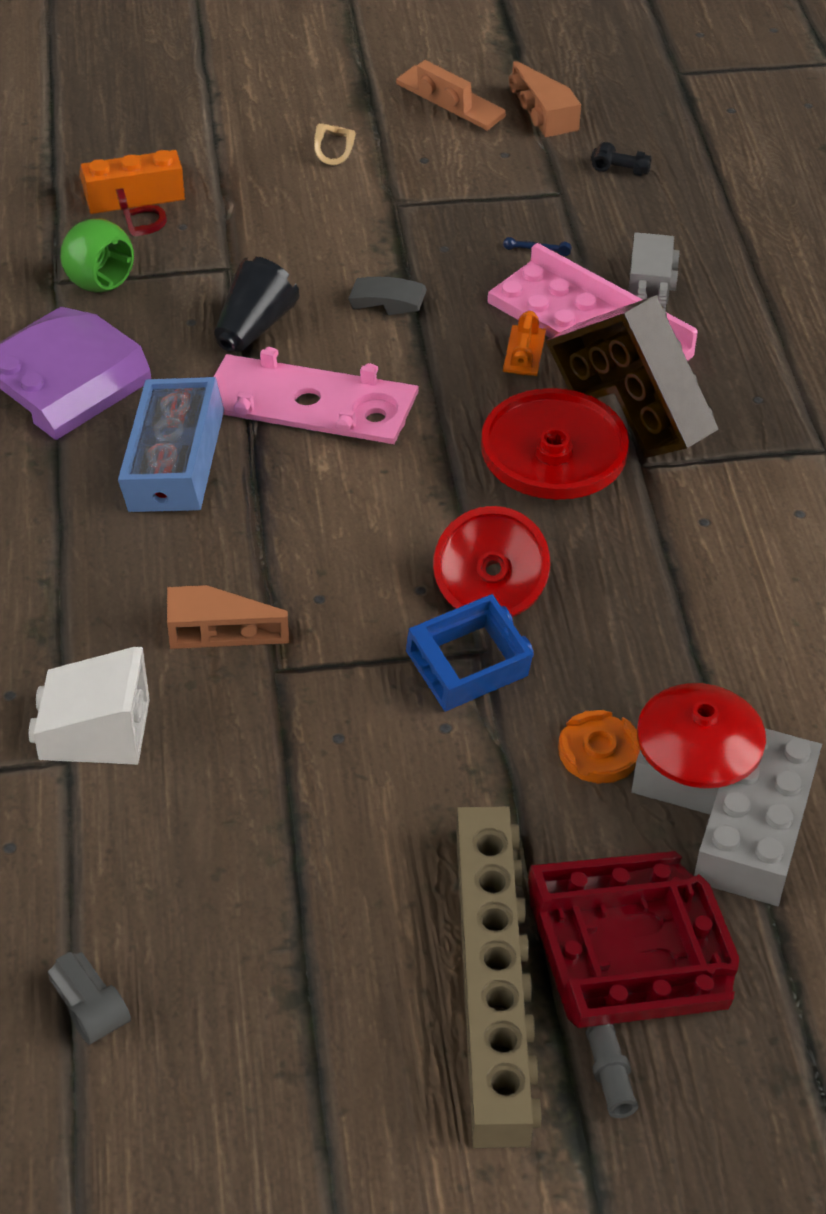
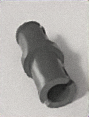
[586,1024,638,1118]

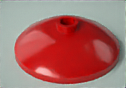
[433,506,550,617]
[637,683,766,788]

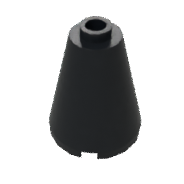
[214,256,300,352]

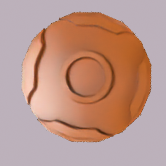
[558,710,640,784]

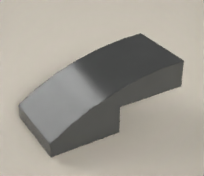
[348,277,427,315]

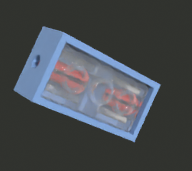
[118,377,224,512]

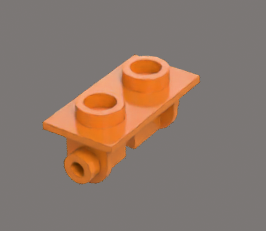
[503,311,546,376]

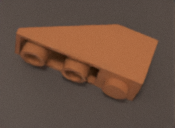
[509,61,581,137]

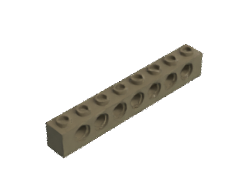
[456,807,541,1148]

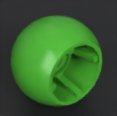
[60,218,134,293]

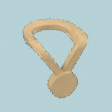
[314,123,356,165]

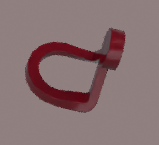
[116,188,167,236]

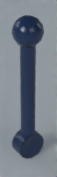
[503,237,572,256]

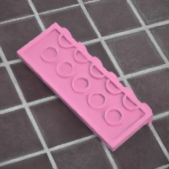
[488,243,698,361]

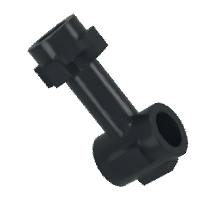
[591,142,652,176]

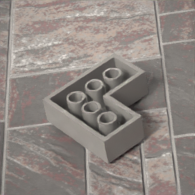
[632,728,822,907]

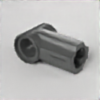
[48,951,131,1045]

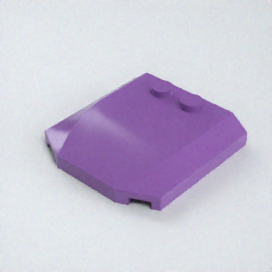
[0,307,151,440]

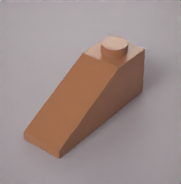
[167,585,289,649]

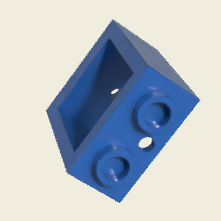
[406,594,534,712]

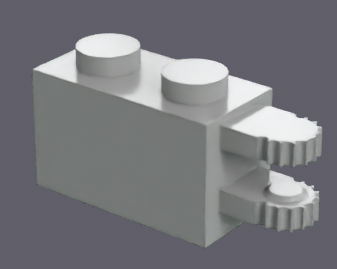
[628,232,680,309]

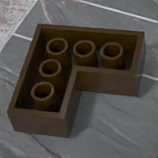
[546,295,719,458]

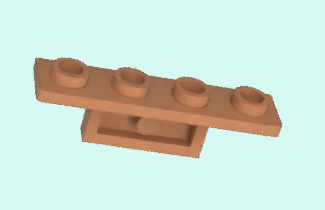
[396,60,506,131]

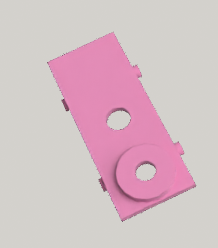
[214,347,419,444]

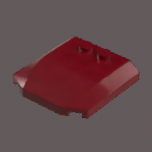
[528,851,739,1028]

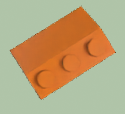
[79,150,185,214]

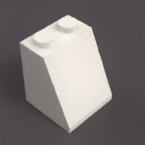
[29,647,150,765]

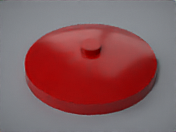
[481,388,629,500]

